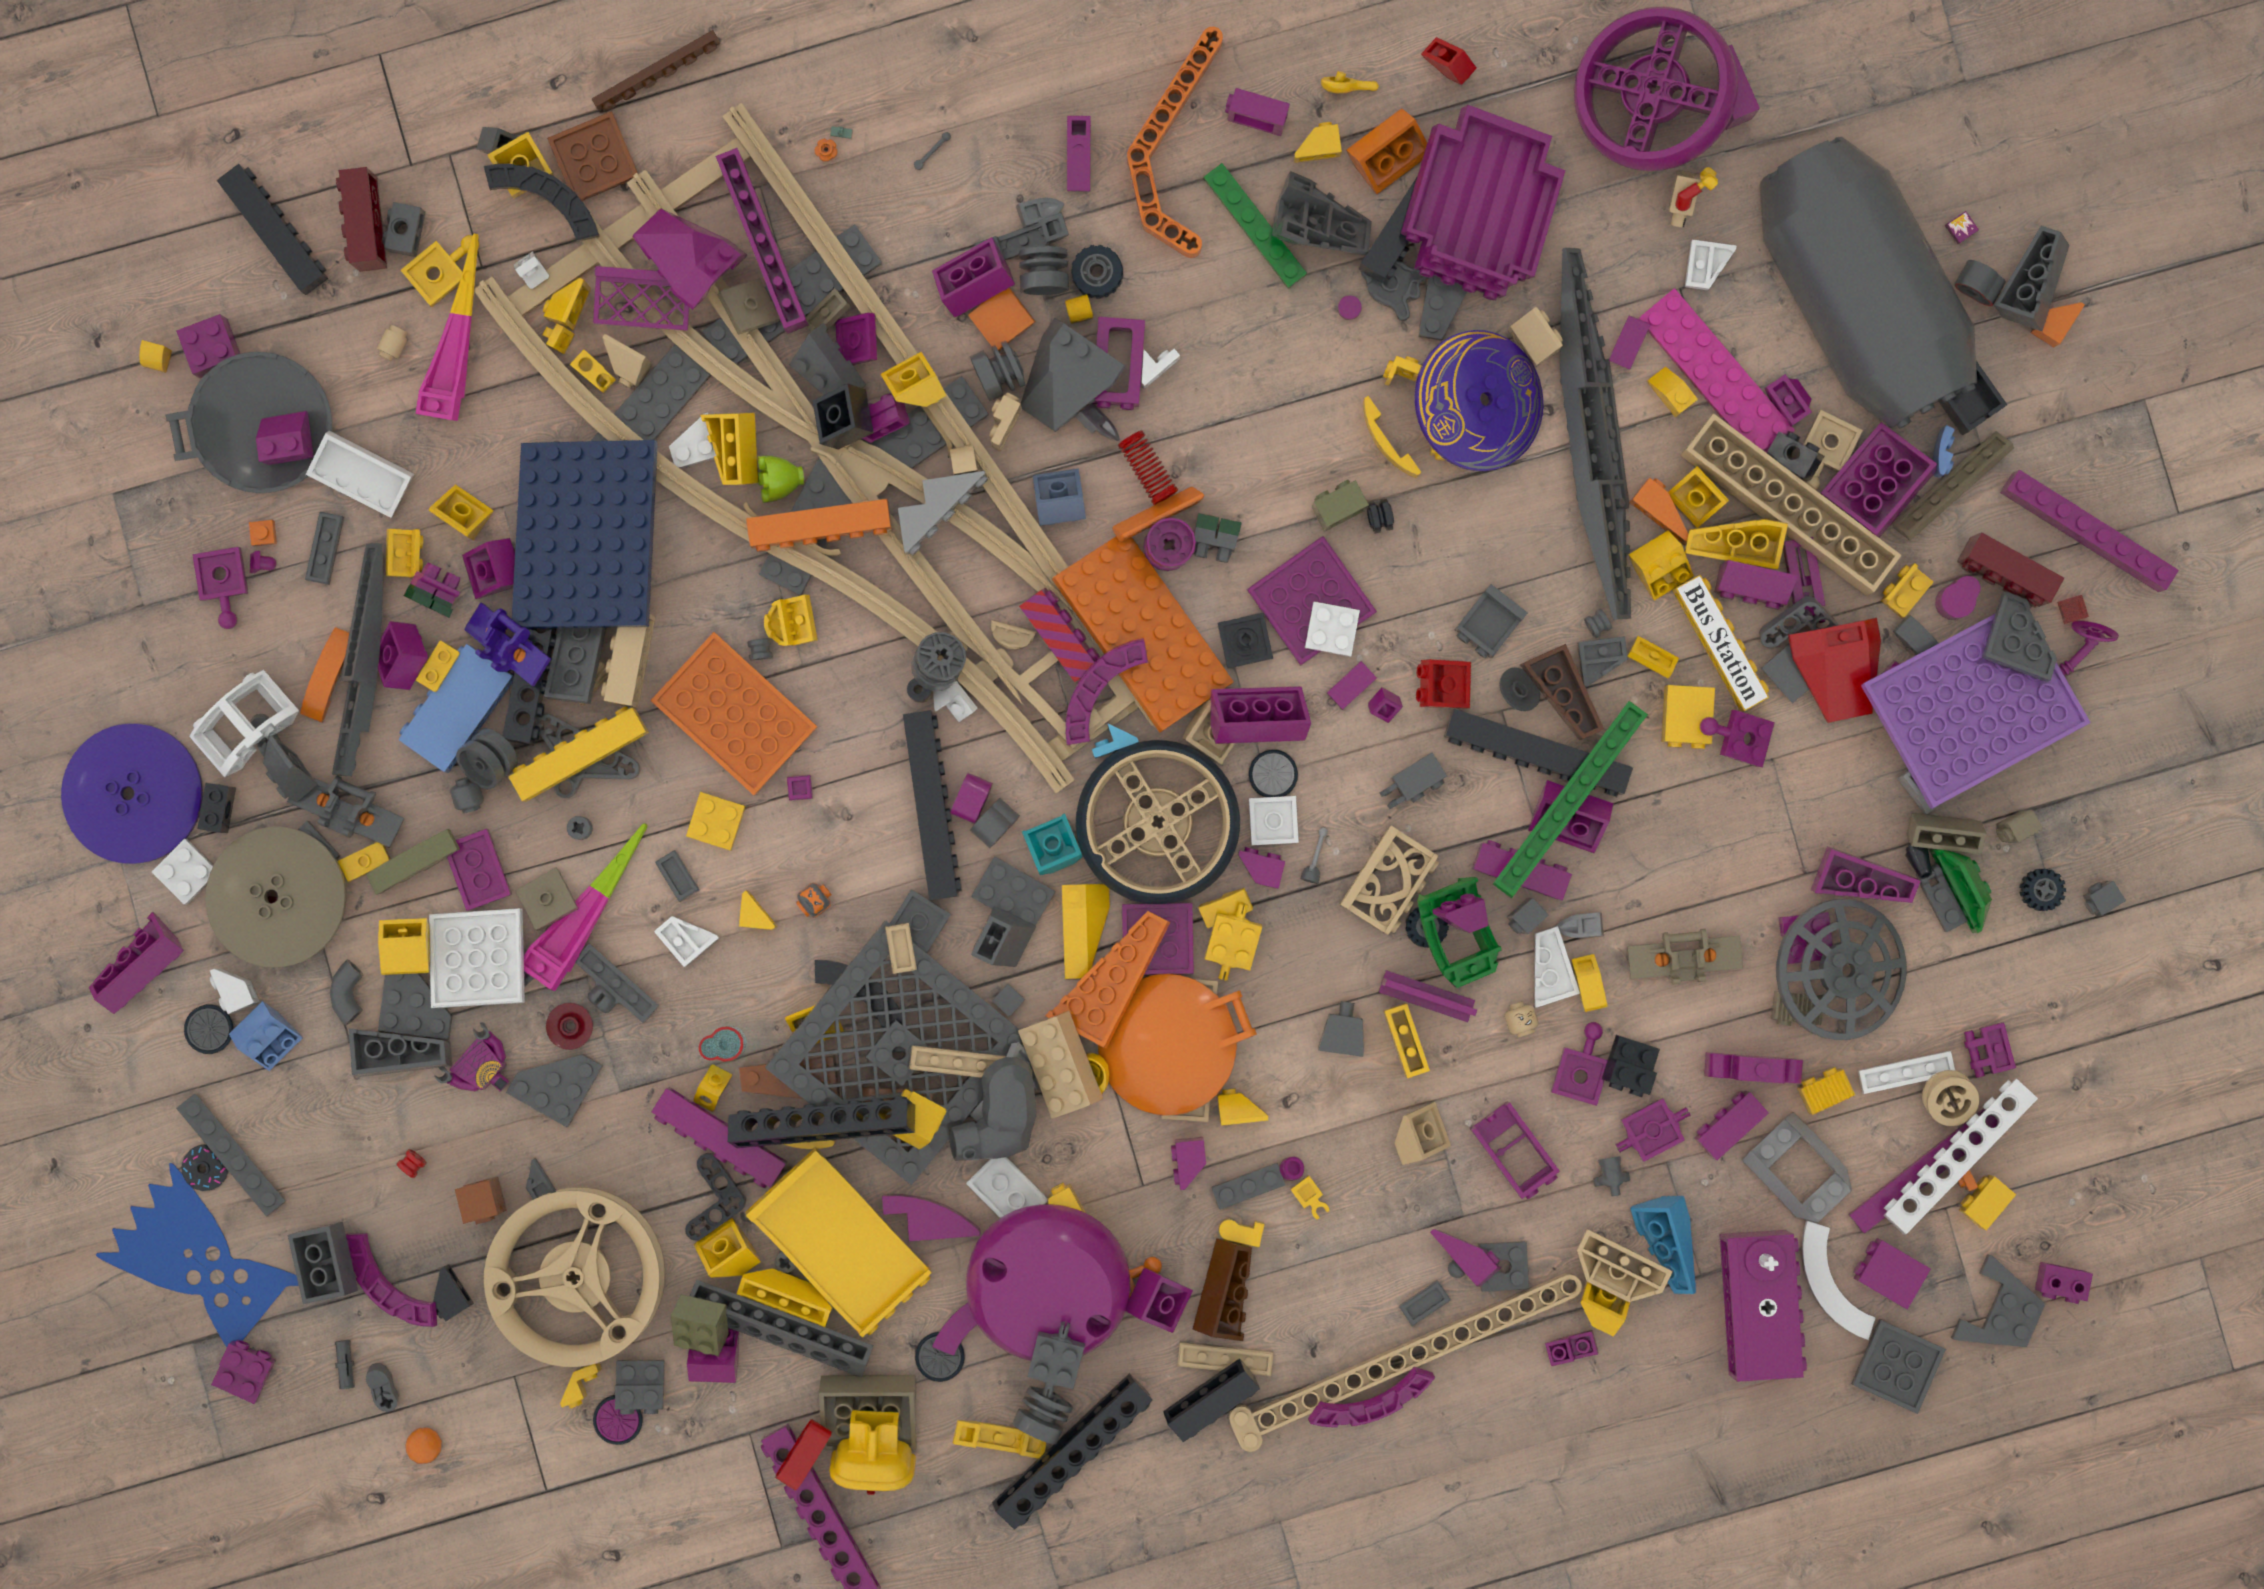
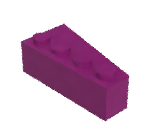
[1811,846,1921,903]

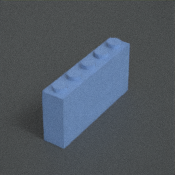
[398,644,514,773]

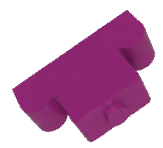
[1704,1052,1803,1084]

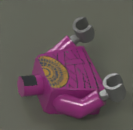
[434,1022,510,1092]

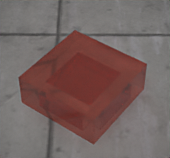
[2057,595,2089,624]

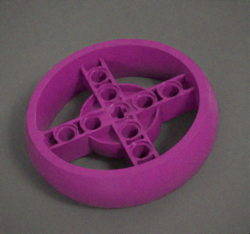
[1574,7,1738,171]

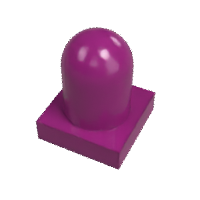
[250,551,276,573]

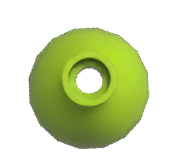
[758,456,804,503]

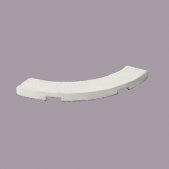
[1802,1220,1875,1340]

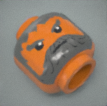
[796,883,832,917]

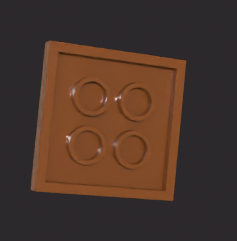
[547,111,638,201]

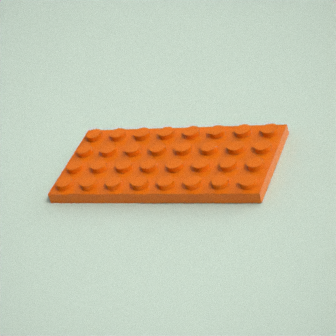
[1052,537,1234,733]

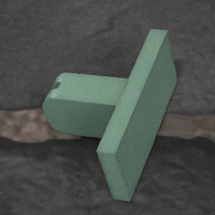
[830,126,852,139]

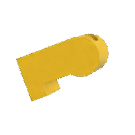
[570,349,616,393]
[1219,1218,1264,1247]

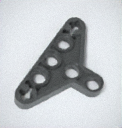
[538,714,640,799]

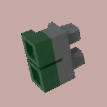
[1195,513,1242,563]

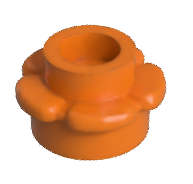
[815,138,838,162]

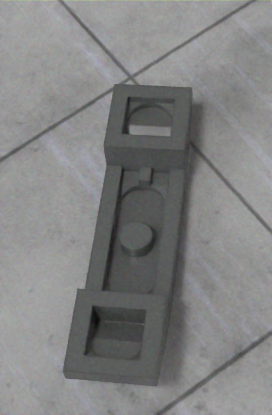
[975,212,1069,260]

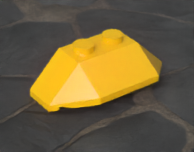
[737,1268,832,1327]

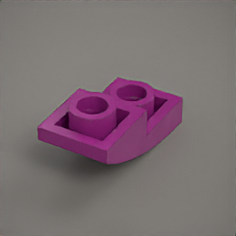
[1609,315,1651,370]
[1545,1330,1599,1366]

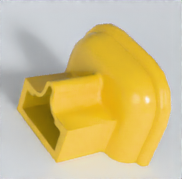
[829,1410,916,1495]

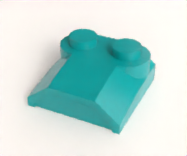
[1022,813,1083,875]

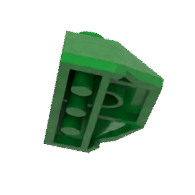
[1929,849,1992,933]

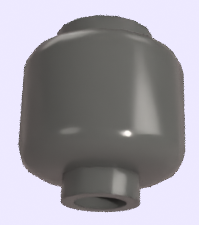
[450,777,484,813]

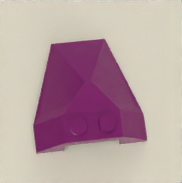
[632,208,747,310]

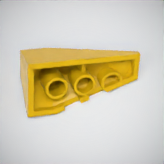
[1685,519,1788,569]
[1062,884,1110,979]

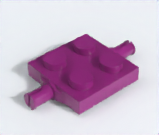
[1615,1098,1691,1162]

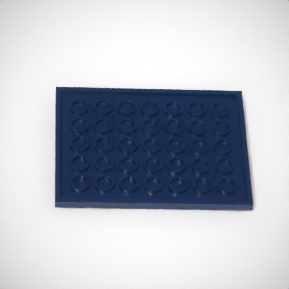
[512,440,658,628]

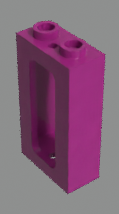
[1092,317,1145,410]

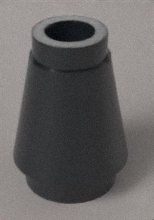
[1905,845,1932,879]

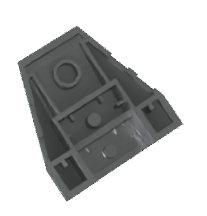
[1272,171,1372,255]
[1021,318,1126,432]

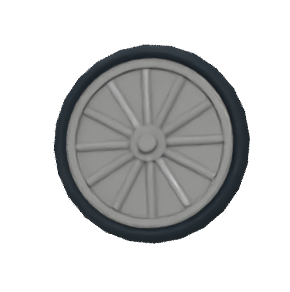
[1249,749,1298,798]

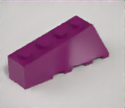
[89,912,184,1014]

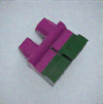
[403,562,461,618]

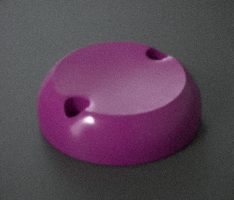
[966,1204,1130,1361]

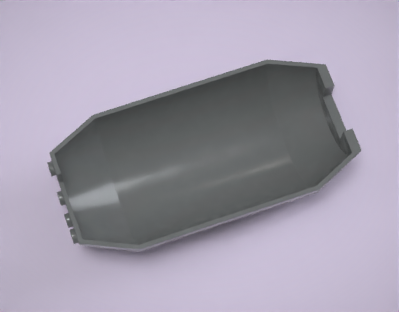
[1760,137,1977,429]

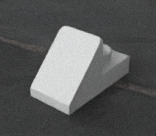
[514,251,549,289]
[1142,349,1180,389]
[933,681,978,722]

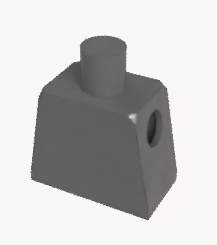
[1318,1001,1364,1057]

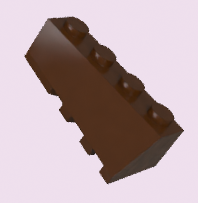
[1192,1238,1252,1341]

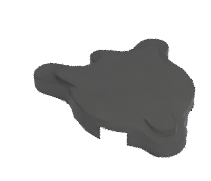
[1361,260,1428,321]

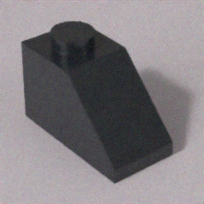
[433,1264,474,1322]

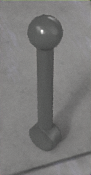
[914,132,951,170]

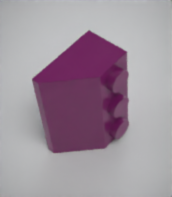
[932,237,1015,318]
[1714,560,1798,610]
[1528,780,1613,853]

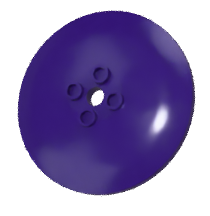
[61,724,203,864]

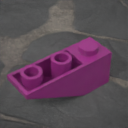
[1067,116,1091,192]

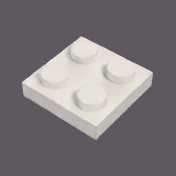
[1305,602,1360,657]
[1249,796,1299,845]
[152,839,213,905]

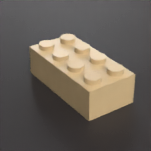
[601,614,656,708]
[1018,1011,1103,1119]

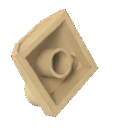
[1183,700,1235,765]

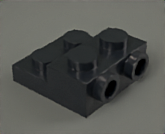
[1602,1035,1660,1097]

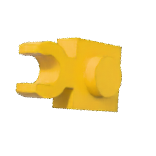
[1290,1175,1330,1220]

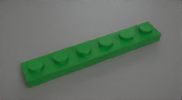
[1203,163,1307,289]

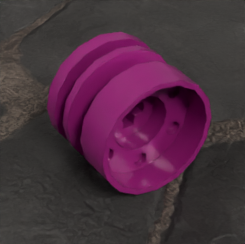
[1143,518,1196,571]

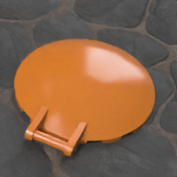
[1098,974,1257,1115]

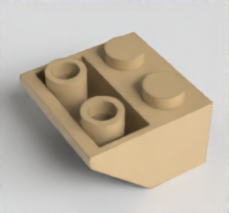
[1508,307,1563,368]

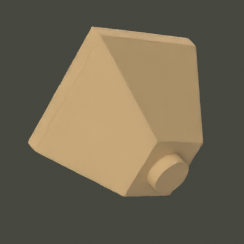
[602,334,652,389]
[1395,1102,1451,1165]

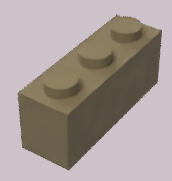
[1907,813,1987,854]

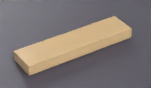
[909,1045,1006,1078]
[1177,1342,1273,1376]

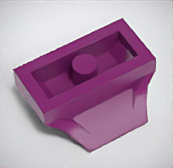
[1764,374,1812,426]

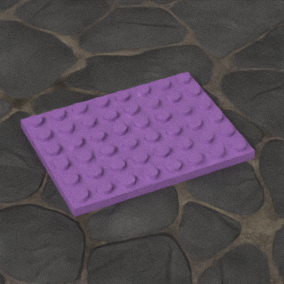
[1861,613,2091,809]

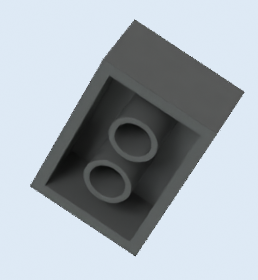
[288,1222,358,1304]

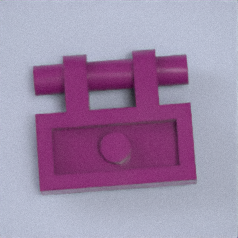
[1964,1022,2016,1078]

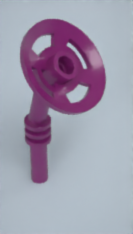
[2059,621,2119,677]

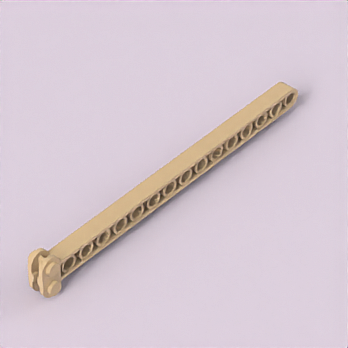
[1229,1273,1582,1452]

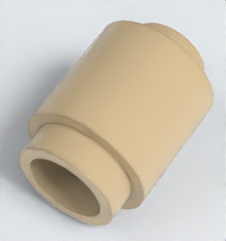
[376,325,408,361]

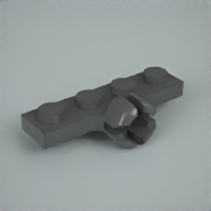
[575,943,659,1023]

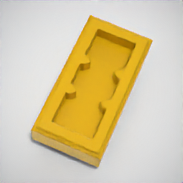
[338,842,391,882]

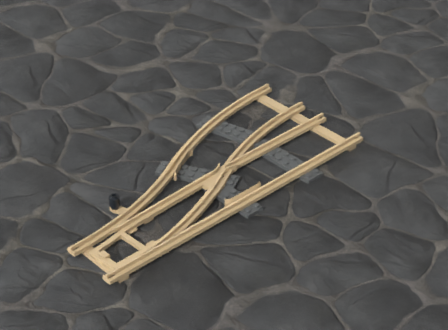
[474,103,1154,794]

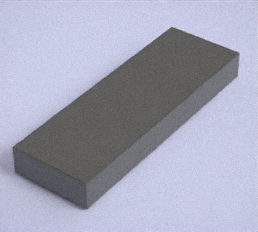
[305,512,344,585]

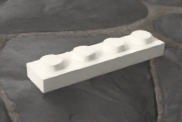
[1857,1051,1955,1094]

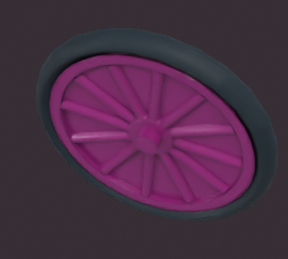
[593,1395,643,1445]

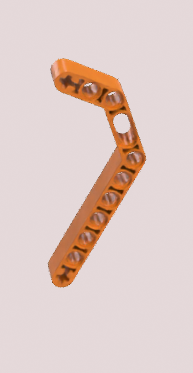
[1127,26,1223,258]

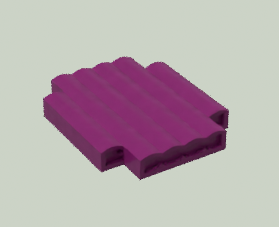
[1401,105,1566,301]

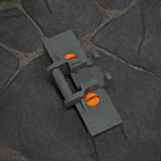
[287,776,404,848]

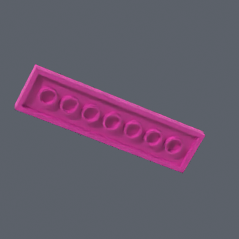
[1638,288,1795,453]

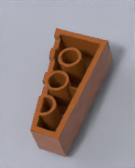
[739,1055,840,1099]

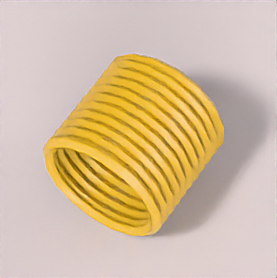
[1065,294,1093,324]

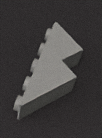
[898,471,988,556]

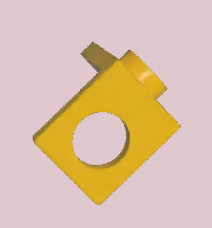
[693,1064,732,1112]

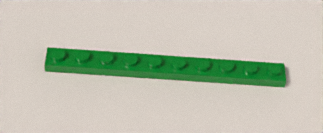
[1493,701,1648,898]

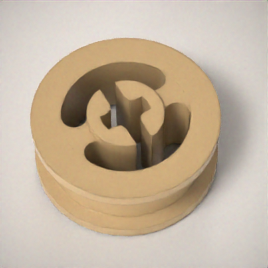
[1922,1070,1979,1126]

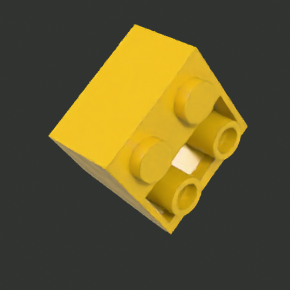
[1629,530,1694,601]
[378,918,430,975]

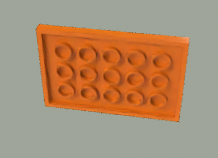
[650,632,818,796]

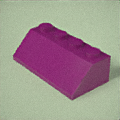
[1211,686,1311,744]

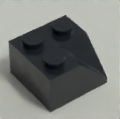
[812,384,874,450]

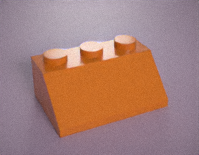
[1346,108,1427,194]

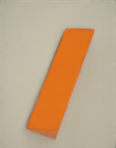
[1112,487,1204,542]

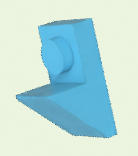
[1092,724,1139,759]

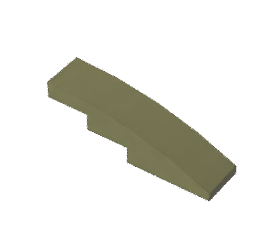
[366,829,460,895]

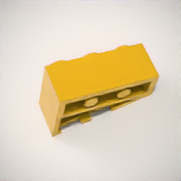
[700,413,758,485]

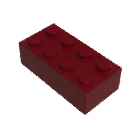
[336,167,388,272]
[1957,532,2065,608]

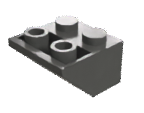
[971,906,1036,967]

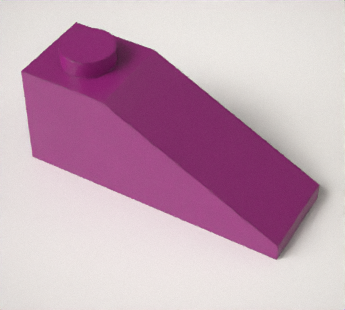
[1430,1229,1501,1287]

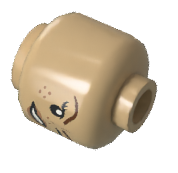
[1504,1001,1539,1037]

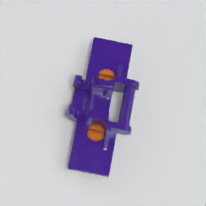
[464,602,551,686]

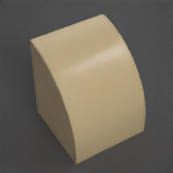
[950,445,978,475]

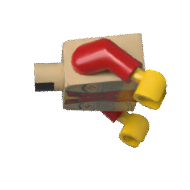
[1669,167,1718,227]

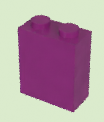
[1854,1238,1931,1310]

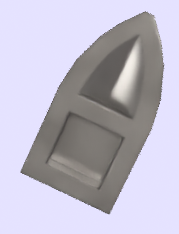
[1016,198,1064,228]
[1076,403,1120,441]
[1556,912,1604,938]

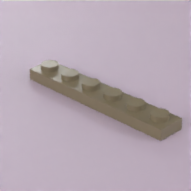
[1892,431,2014,541]

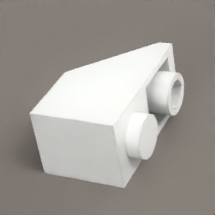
[210,968,260,1014]

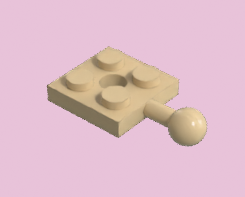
[1799,410,1863,490]

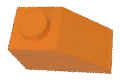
[2030,302,2085,348]

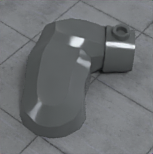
[949,1057,1036,1161]

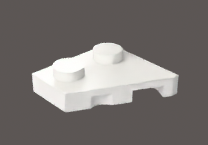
[654,916,720,967]

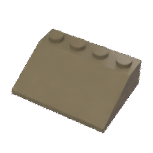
[819,1375,916,1450]

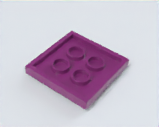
[1122,903,1194,974]

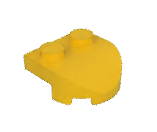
[764,595,818,646]

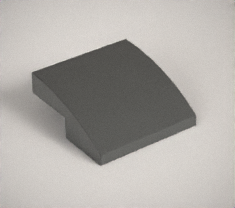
[1761,643,1809,704]

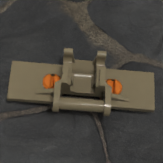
[1627,929,1743,985]

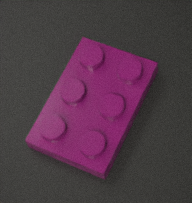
[447,829,512,911]

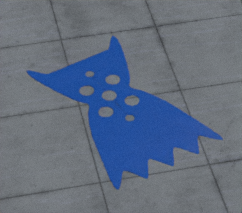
[96,1163,299,1347]

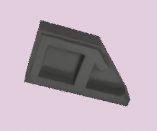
[526,1158,556,1200]

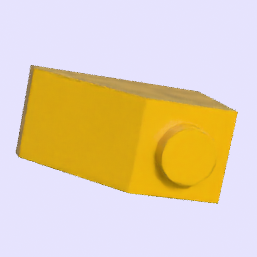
[1294,122,1342,163]
[1647,366,1698,418]

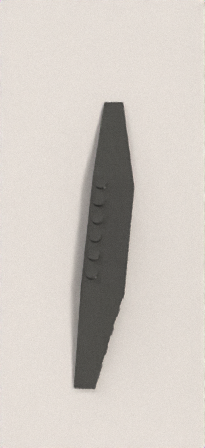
[1560,248,1631,620]

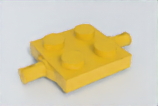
[1205,902,1262,981]

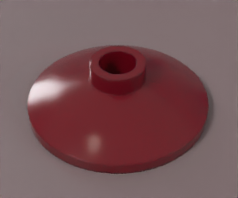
[546,1003,593,1050]

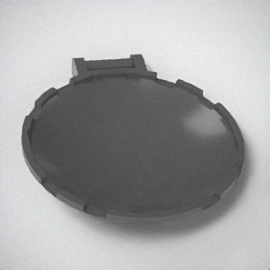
[165,352,332,493]

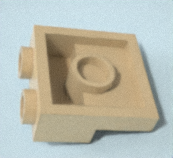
[989,392,1022,452]

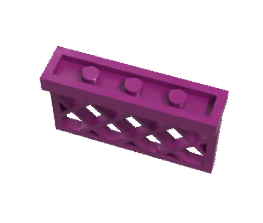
[593,266,690,331]
[1378,970,1477,1022]

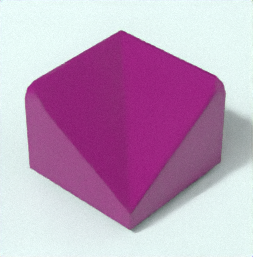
[1368,687,1403,723]

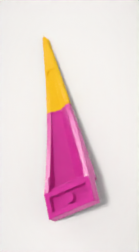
[415,233,479,421]

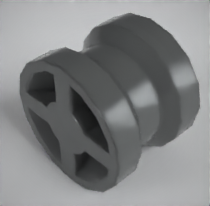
[1584,609,1612,638]
[747,638,773,661]
[567,816,593,840]

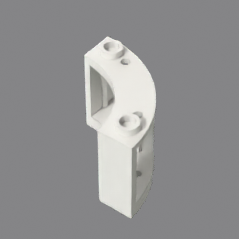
[189,670,299,777]

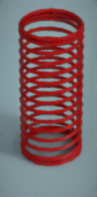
[1118,430,1178,505]

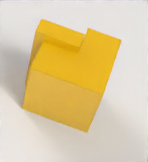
[894,1089,947,1149]

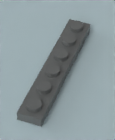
[176,1094,286,1217]

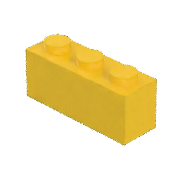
[1383,1003,1430,1078]

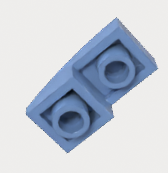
[1933,425,1955,478]

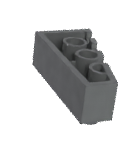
[348,1028,452,1077]

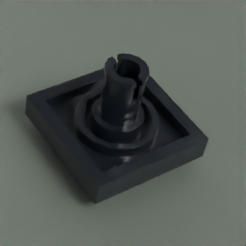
[1217,613,1273,669]

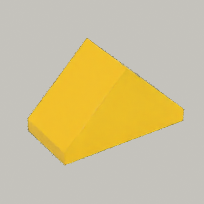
[739,890,778,930]

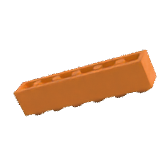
[746,499,892,552]

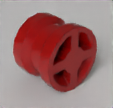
[396,1149,427,1178]

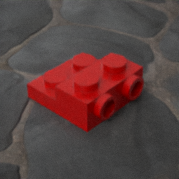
[1416,659,1471,709]

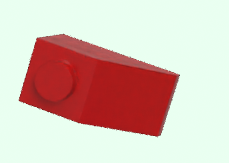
[1421,37,1477,85]

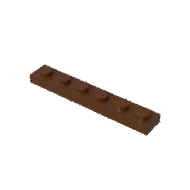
[592,30,721,112]

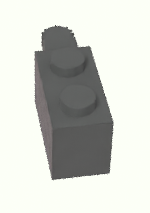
[1380,752,1447,809]

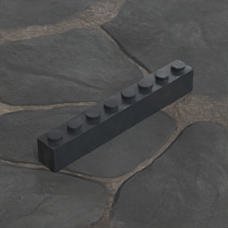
[1444,709,1633,798]
[903,710,962,900]

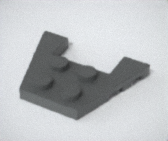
[1951,1254,2045,1347]

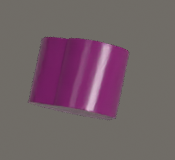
[1935,576,1981,620]
[950,773,993,824]

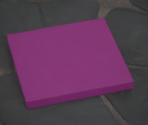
[1247,536,1377,666]

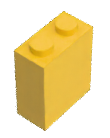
[1661,685,1715,749]

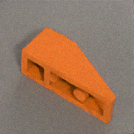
[1629,478,1688,545]

